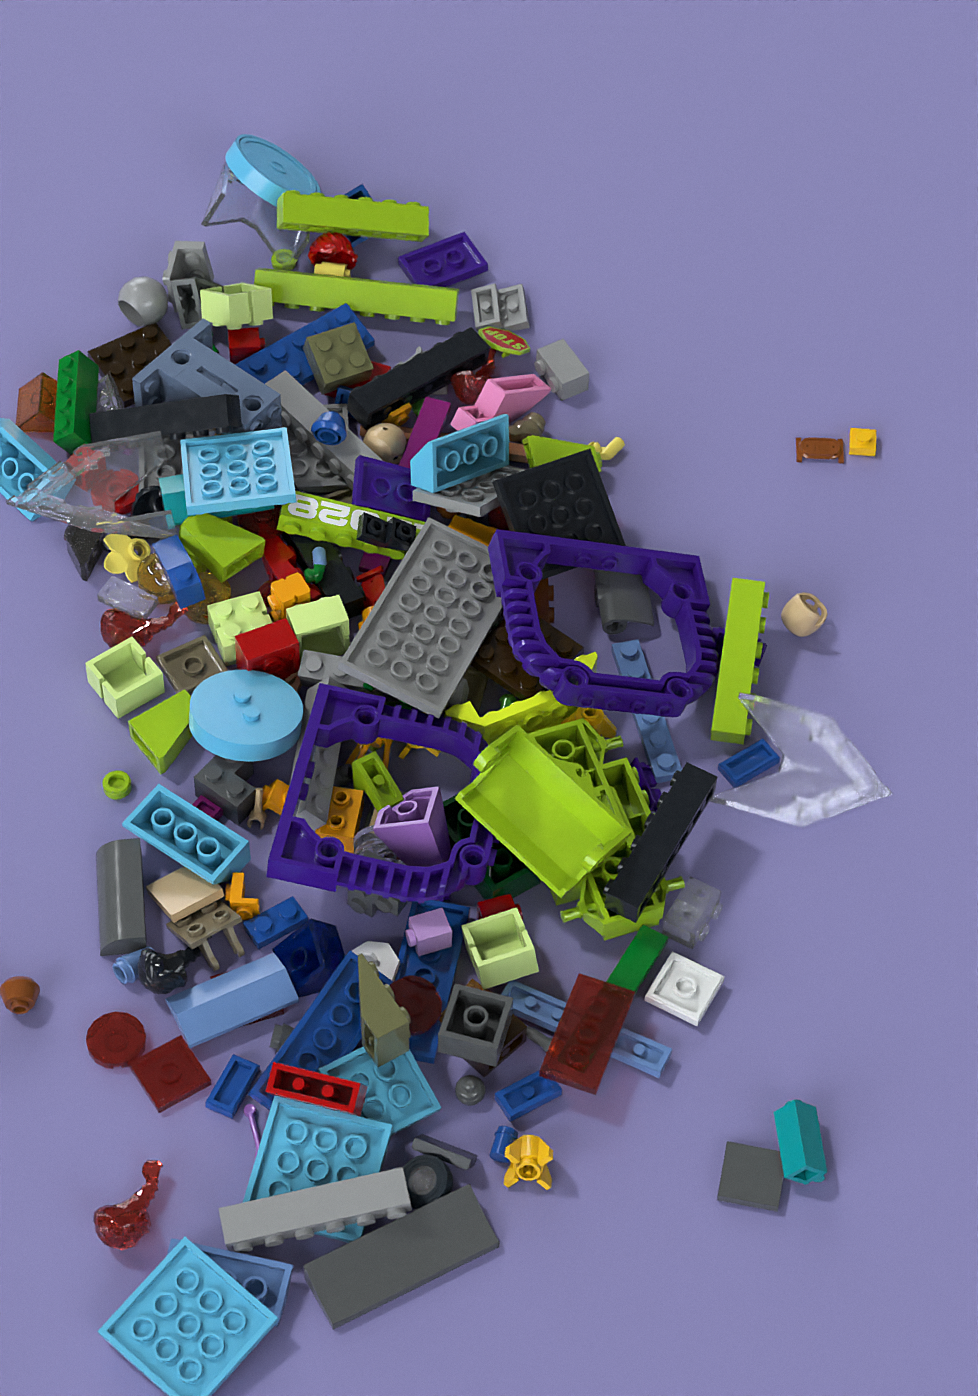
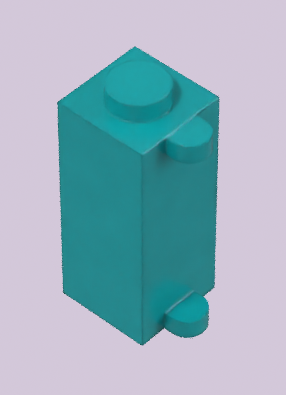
[774,1100,828,1185]

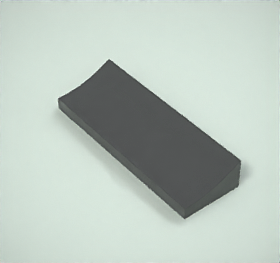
[304,1184,499,1330]

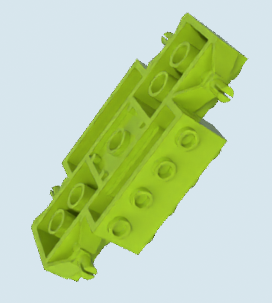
[528,718,685,941]

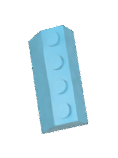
[410,414,509,493]
[0,418,76,521]
[122,784,251,885]

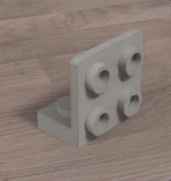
[163,241,214,312]

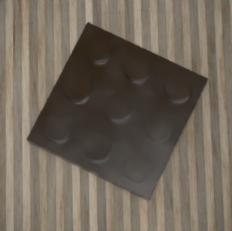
[87,323,172,408]
[470,616,584,701]

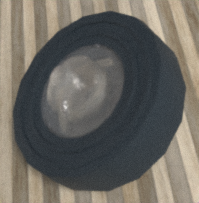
[403,1154,453,1209]

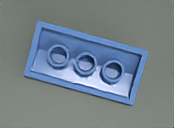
[165,953,299,1048]
[167,1238,293,1327]

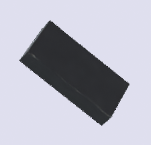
[411,1134,478,1170]

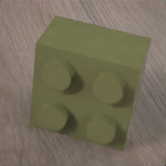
[303,322,374,395]

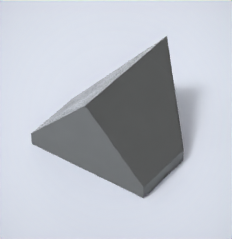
[171,277,224,329]

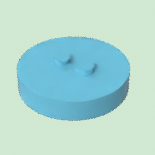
[225,134,320,206]
[189,670,303,762]

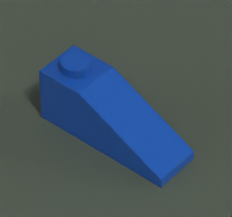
[152,534,206,609]

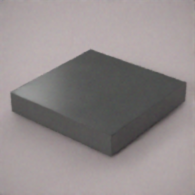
[717,1141,784,1212]

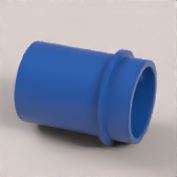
[489,1126,518,1163]

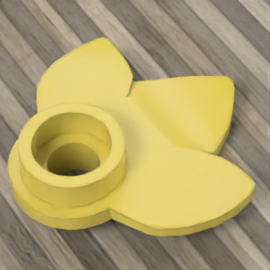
[104,532,151,583]

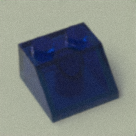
[272,918,345,998]

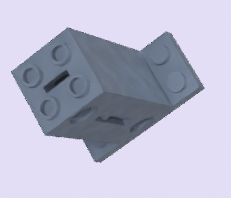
[132,318,282,436]

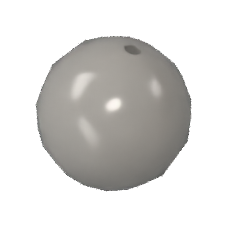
[118,276,168,327]

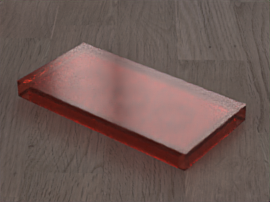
[539,973,635,1095]

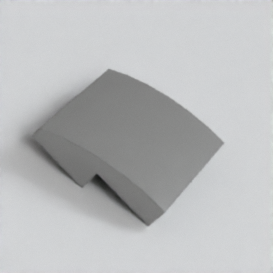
[471,284,530,331]

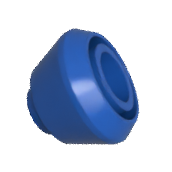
[311,411,347,445]

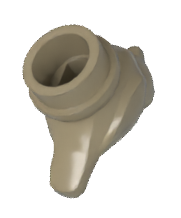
[509,412,546,444]

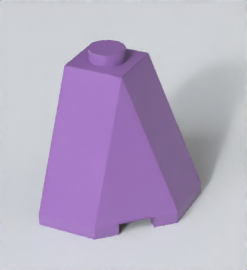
[373,787,451,867]

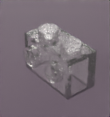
[662,876,723,949]

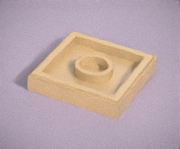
[146,866,224,923]

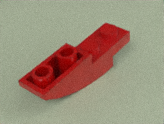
[259,522,322,602]

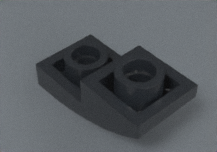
[356,512,417,551]

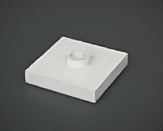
[645,951,725,1026]

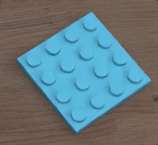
[180,427,296,515]
[243,1095,393,1243]
[98,1237,279,1396]

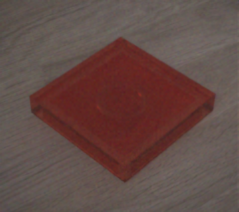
[129,1035,211,1113]

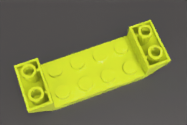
[444,652,598,745]

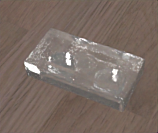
[96,374,124,413]
[97,576,159,622]

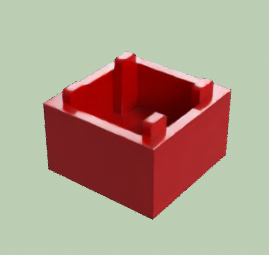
[234,618,300,681]

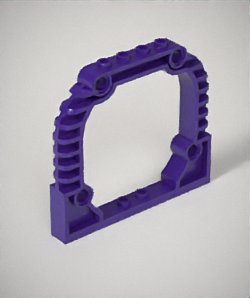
[488,529,719,717]
[266,683,499,904]

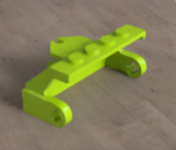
[455,724,633,899]

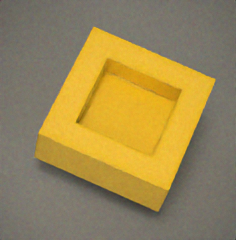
[849,428,876,456]

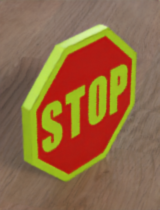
[478,326,531,358]

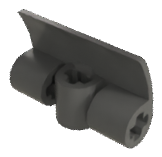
[593,569,654,634]

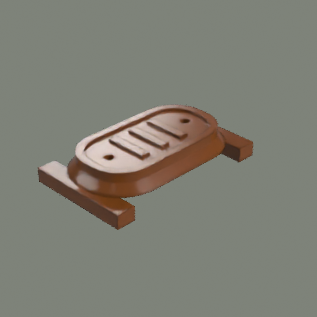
[796,437,844,464]

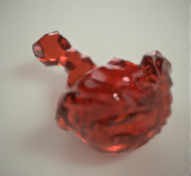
[450,348,496,405]
[100,602,188,648]
[93,1160,163,1250]

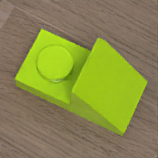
[352,751,404,812]

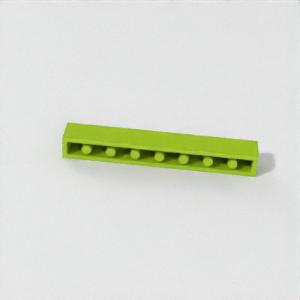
[254,268,459,325]

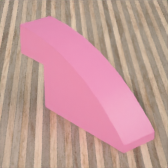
[450,374,551,431]

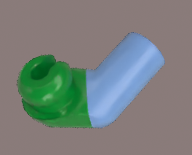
[304,547,327,584]

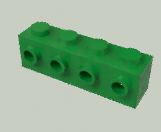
[53,350,99,456]

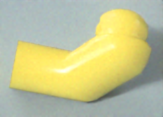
[588,437,625,460]

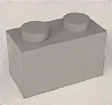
[534,339,589,401]

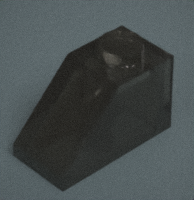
[64,516,107,581]

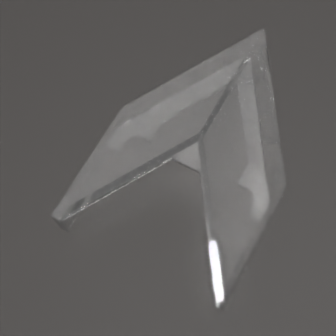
[201,162,310,271]
[6,431,178,539]
[709,693,892,827]

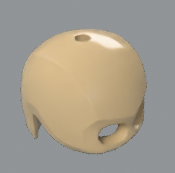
[363,423,406,464]
[781,592,828,637]

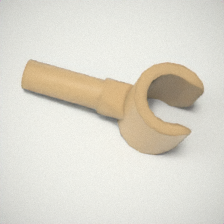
[247,788,267,830]

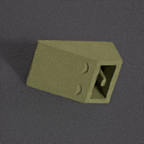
[358,953,411,1067]

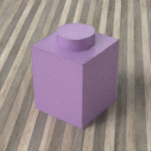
[405,908,452,956]

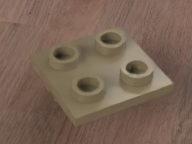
[166,899,245,972]

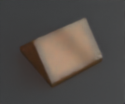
[16,372,57,432]

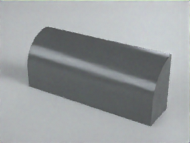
[96,838,147,956]

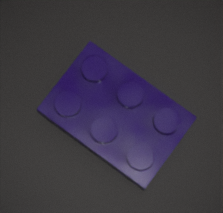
[398,232,488,287]
[352,455,431,522]

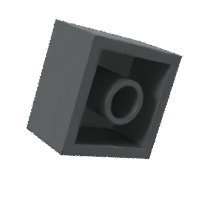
[438,983,513,1067]

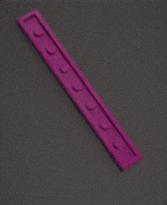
[359,396,451,578]

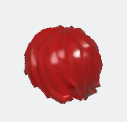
[308,232,358,270]

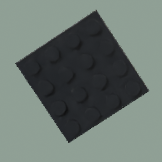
[492,449,626,580]

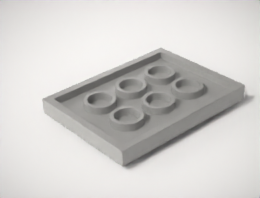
[413,465,525,517]

